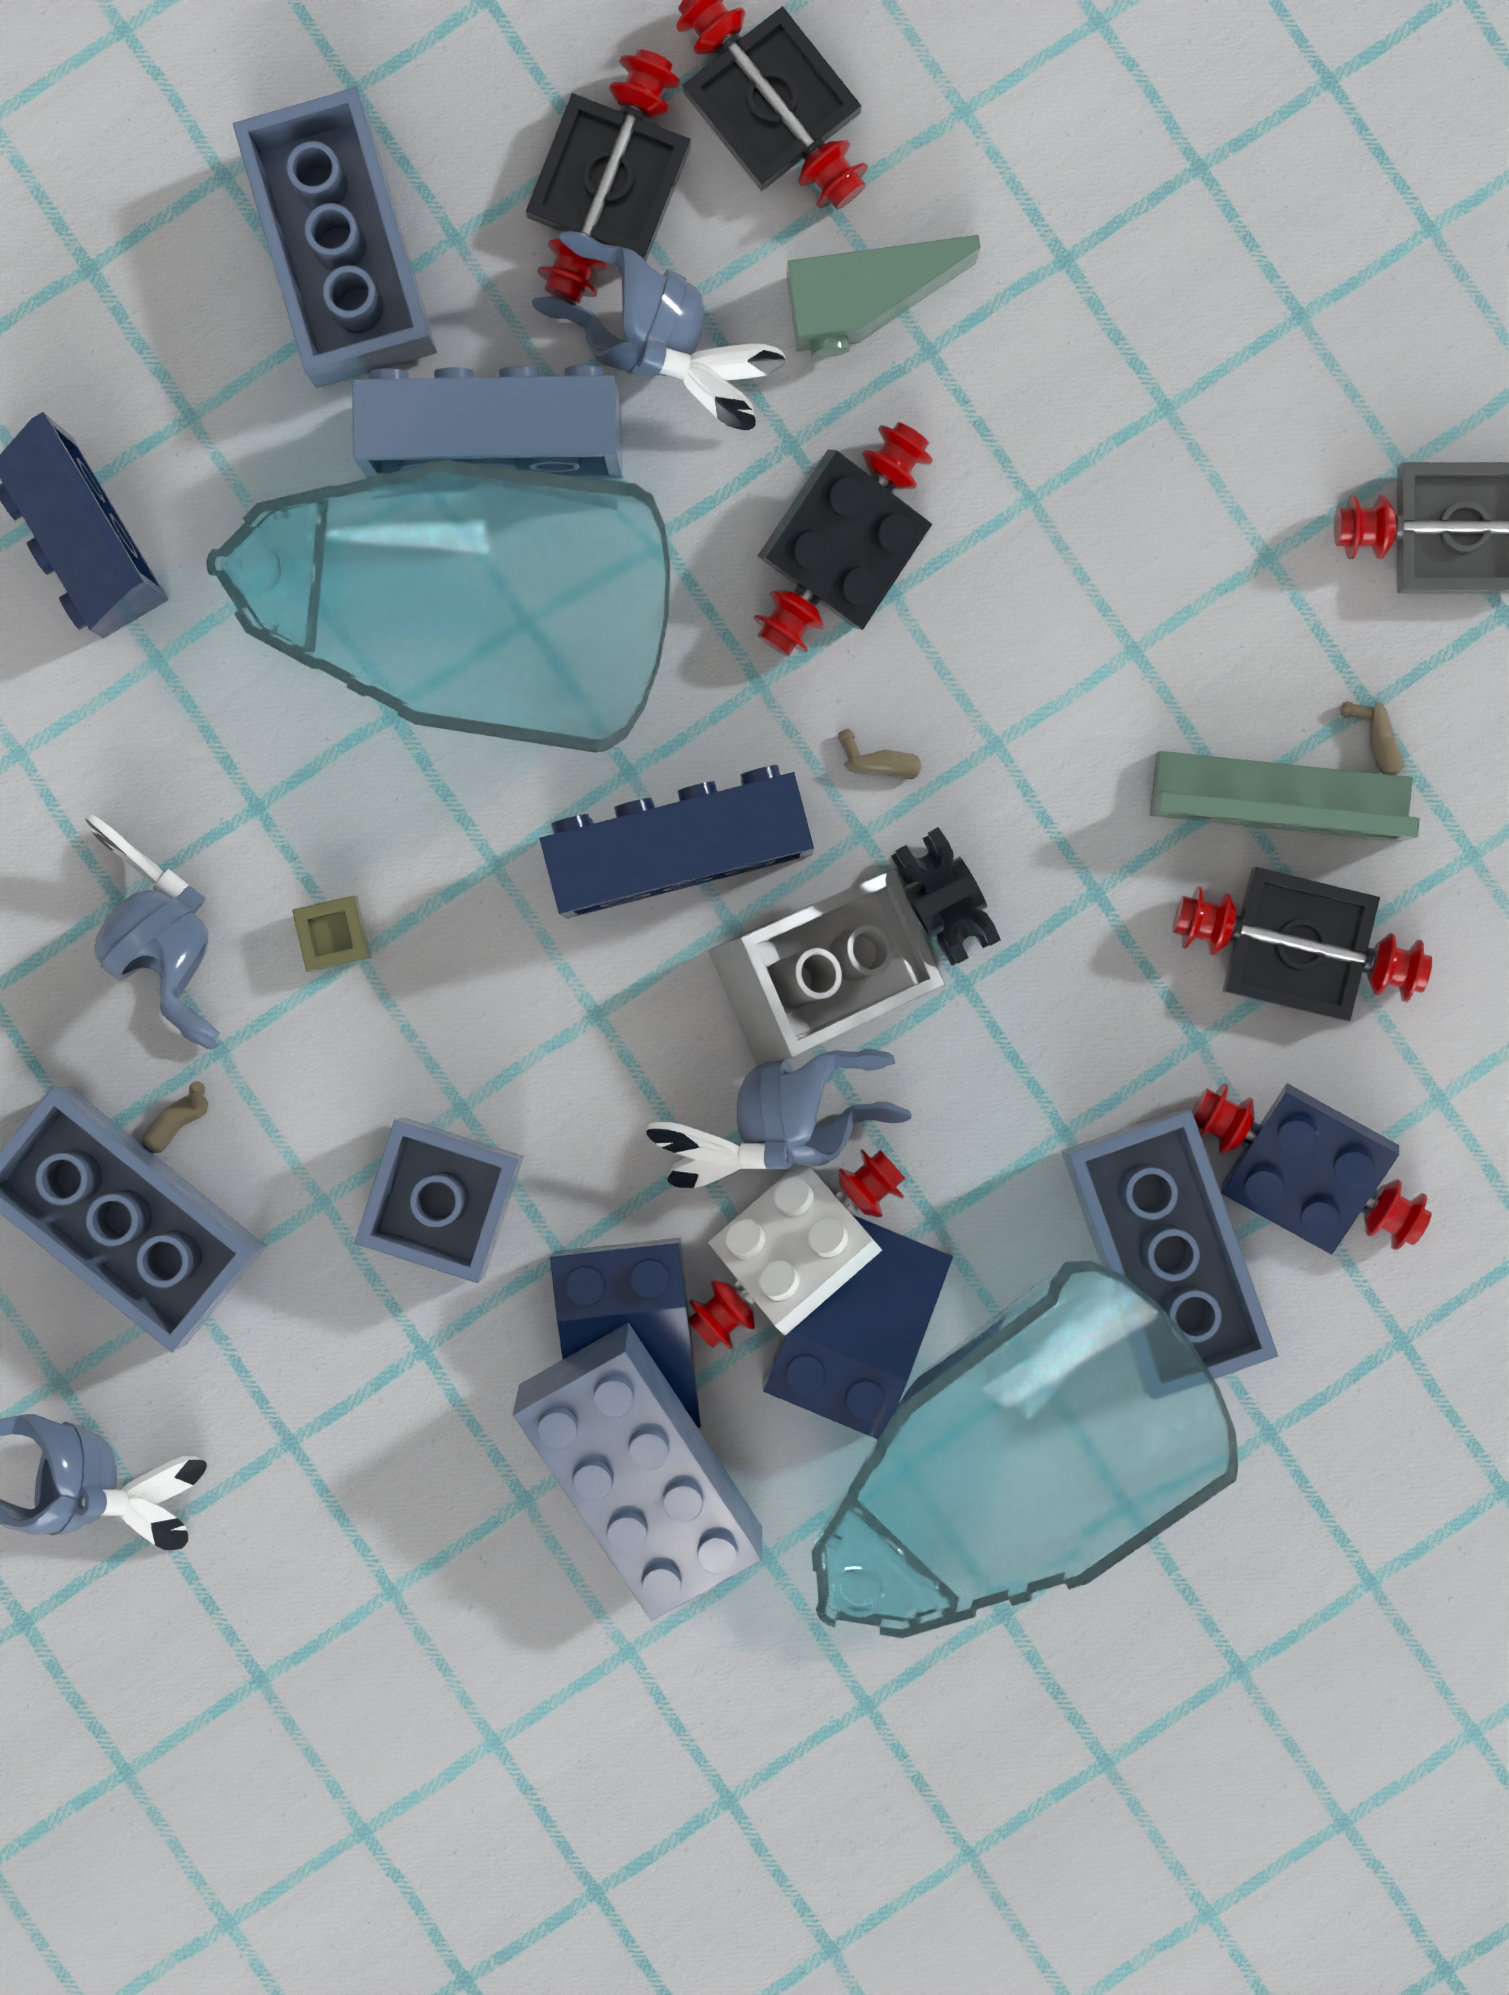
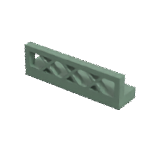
[1150,751,1420,842]

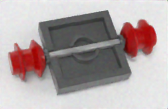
[1334,462,1509,594]

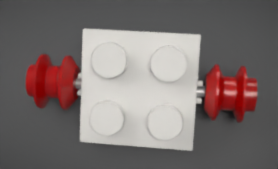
[688,1149,906,1349]

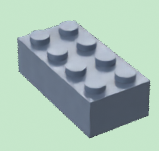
[232,87,437,388]
[352,365,622,482]
[0,1086,266,1353]
[1061,1108,1278,1400]
[513,1322,762,1622]

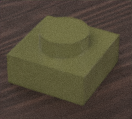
[292,895,372,972]

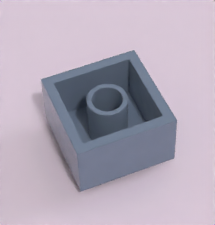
[354,1117,524,1283]

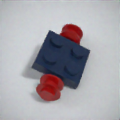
[1192,1083,1432,1255]

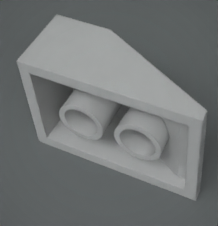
[708,869,945,1066]

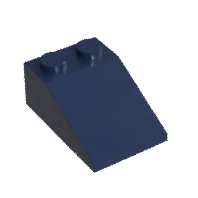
[763,1215,953,1442]
[550,1237,701,1428]

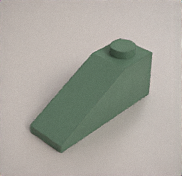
[787,235,980,358]

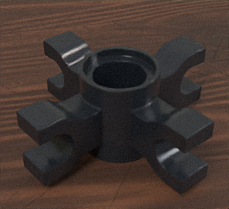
[891,827,1001,966]

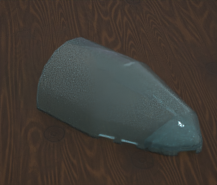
[206,459,670,753]
[812,1260,1239,1638]

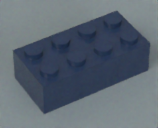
[539,765,814,919]

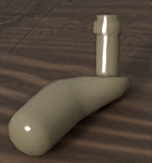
[1341,701,1404,775]
[838,729,921,779]
[142,1081,208,1153]

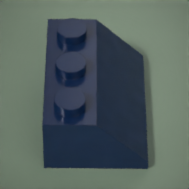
[0,412,168,639]

